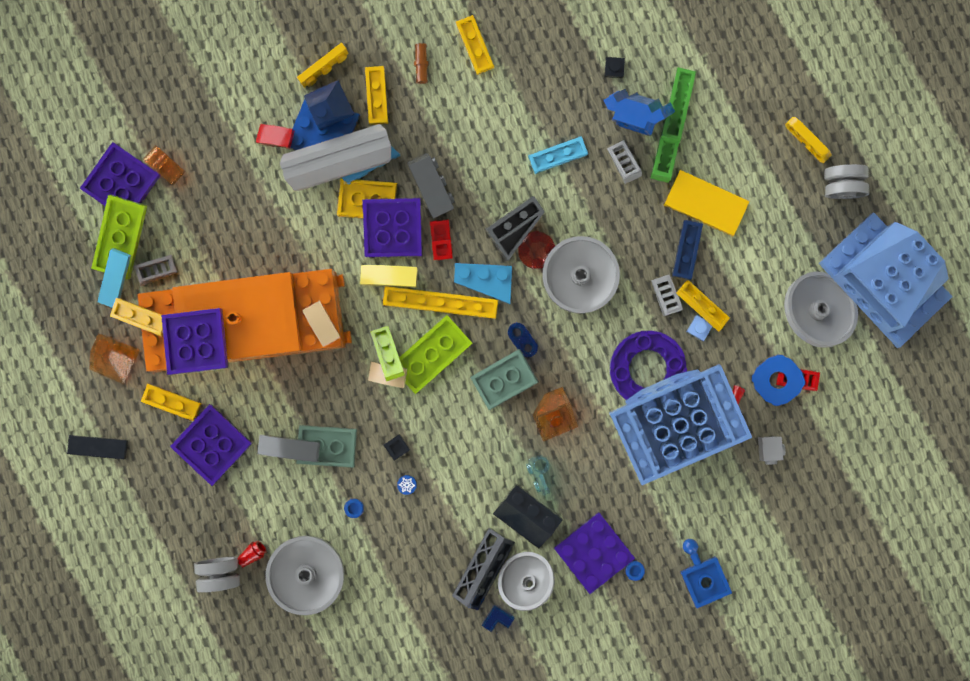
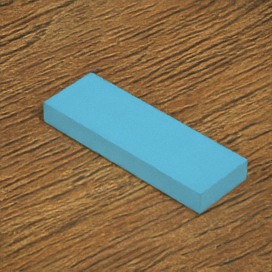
[528,136,588,174]
[97,248,131,308]

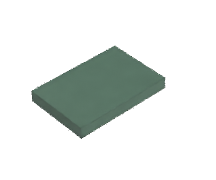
[470,349,539,410]
[296,425,357,468]

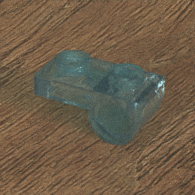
[526,455,550,496]

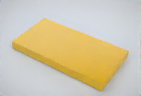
[664,170,750,237]

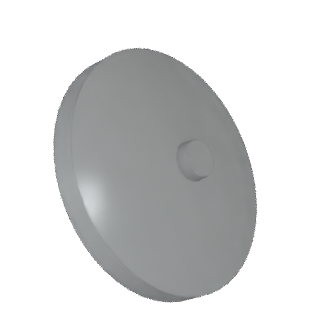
[542,236,620,314]
[784,272,858,348]
[266,536,344,615]

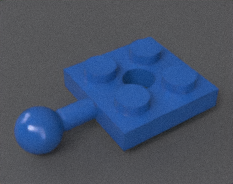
[680,539,732,608]

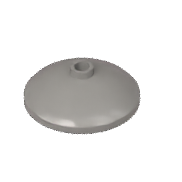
[498,552,555,611]

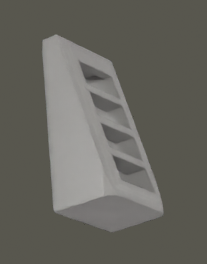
[607,140,642,184]
[134,255,178,286]
[651,275,683,317]

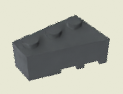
[406,153,455,218]
[485,196,545,261]

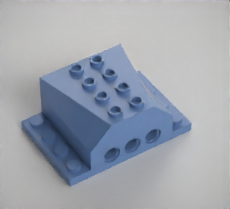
[819,213,953,348]
[609,364,752,485]

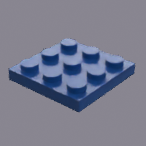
[290,99,360,151]

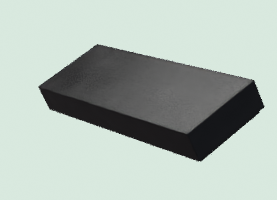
[67,435,128,460]

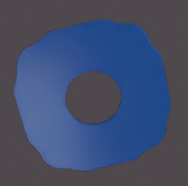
[752,355,805,406]

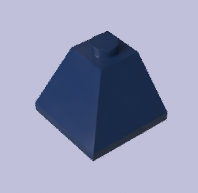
[304,80,354,130]

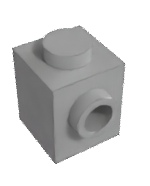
[758,436,786,465]

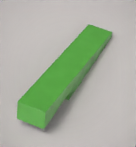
[650,67,696,183]

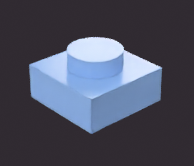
[686,315,712,341]

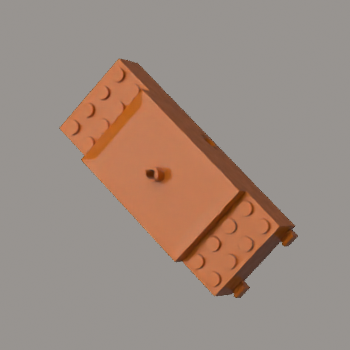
[137,269,352,372]

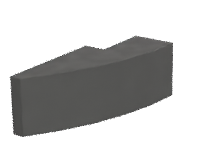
[257,435,320,462]

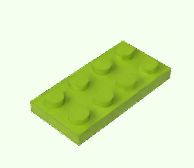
[91,195,147,280]
[399,315,473,395]

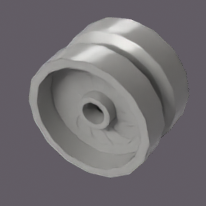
[824,164,869,199]
[194,557,240,592]

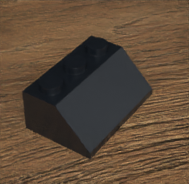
[493,483,563,549]

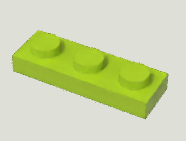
[370,326,405,382]

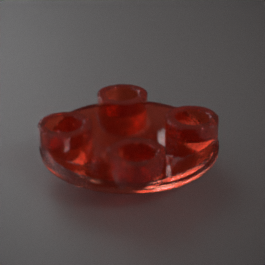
[518,231,555,269]

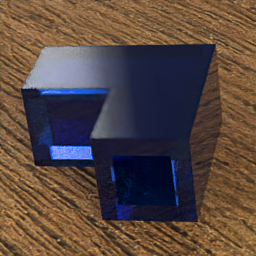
[481,603,515,632]

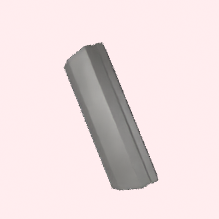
[280,124,391,191]

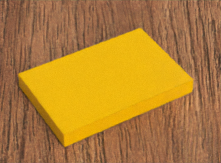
[337,178,397,219]

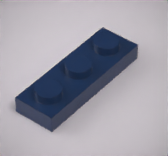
[672,220,703,280]

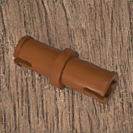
[414,43,429,84]

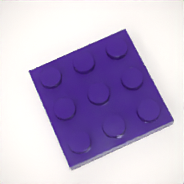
[80,142,161,206]
[362,198,422,257]
[161,308,228,375]
[170,404,253,486]
[554,512,635,594]

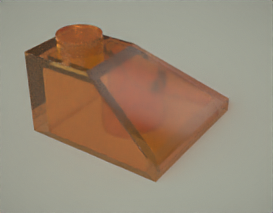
[89,333,140,384]
[532,387,578,441]

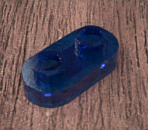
[508,323,538,358]

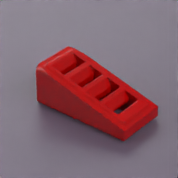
[776,369,820,391]

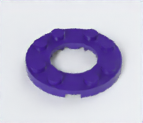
[610,331,687,400]

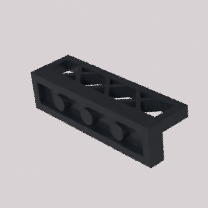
[452,528,515,610]

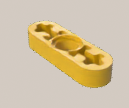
[785,117,832,163]

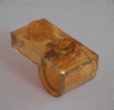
[143,145,186,185]

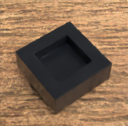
[604,57,625,78]
[384,434,410,461]

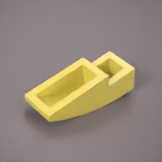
[360,265,418,288]

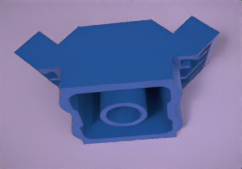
[604,89,675,136]

